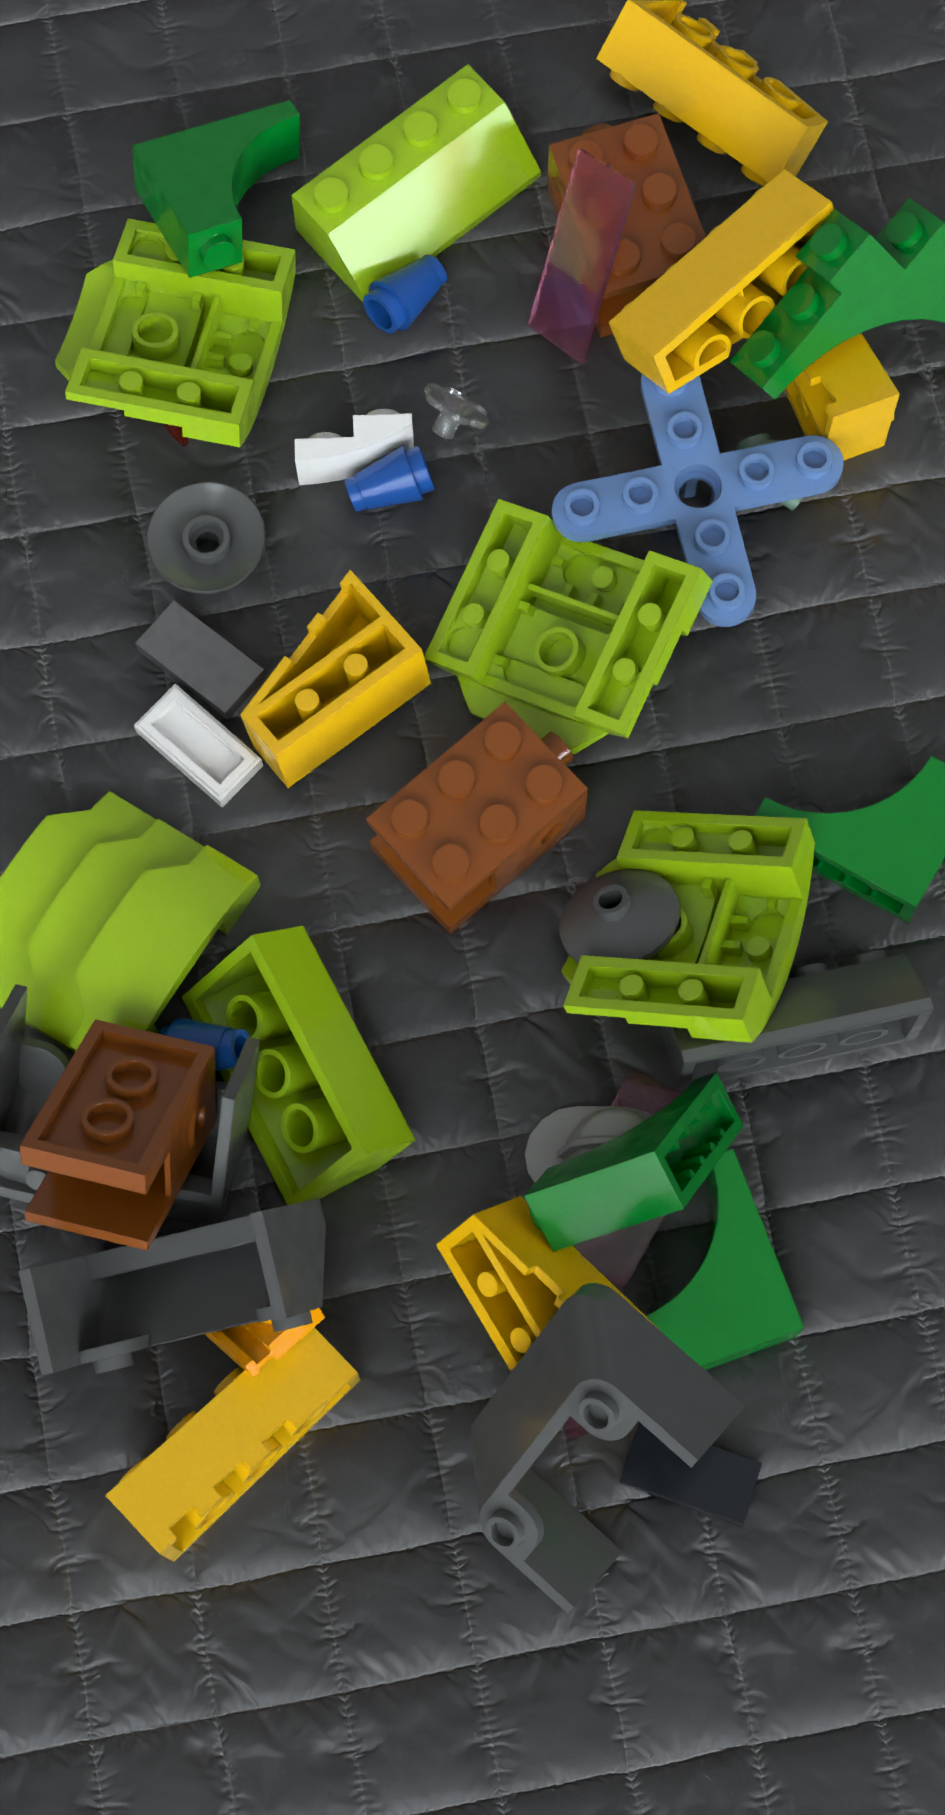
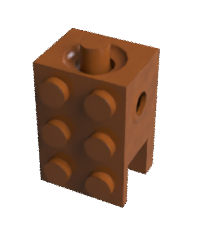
[547,113,706,338]
[366,702,588,935]
[20,1019,216,1251]

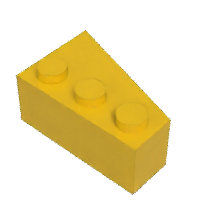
[784,333,900,461]
[240,570,431,788]
[436,1196,661,1372]

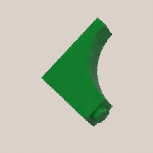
[132,100,300,278]
[754,756,945,924]
[524,1072,744,1252]
[646,1149,804,1370]

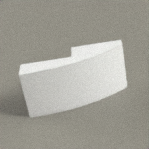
[295,409,414,485]

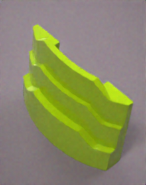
[55,218,296,448]
[424,499,713,754]
[0,791,261,1054]
[561,810,815,1043]

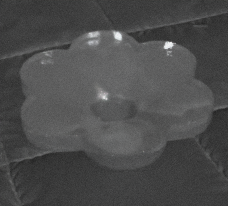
[424,383,489,439]

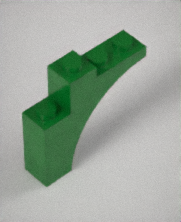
[730,198,945,399]

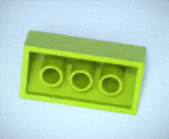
[291,64,541,302]
[182,926,416,1205]

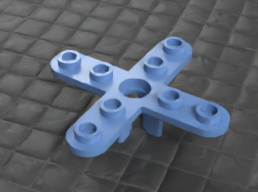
[552,374,844,627]

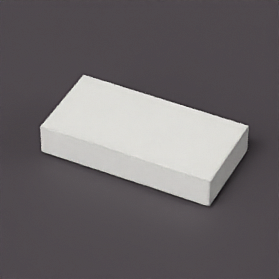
[134,684,263,808]

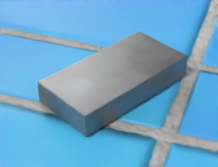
[135,600,266,720]

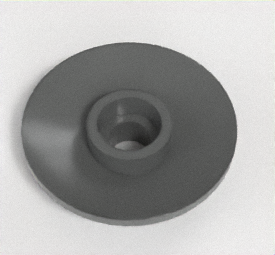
[147,482,266,594]
[559,869,680,963]

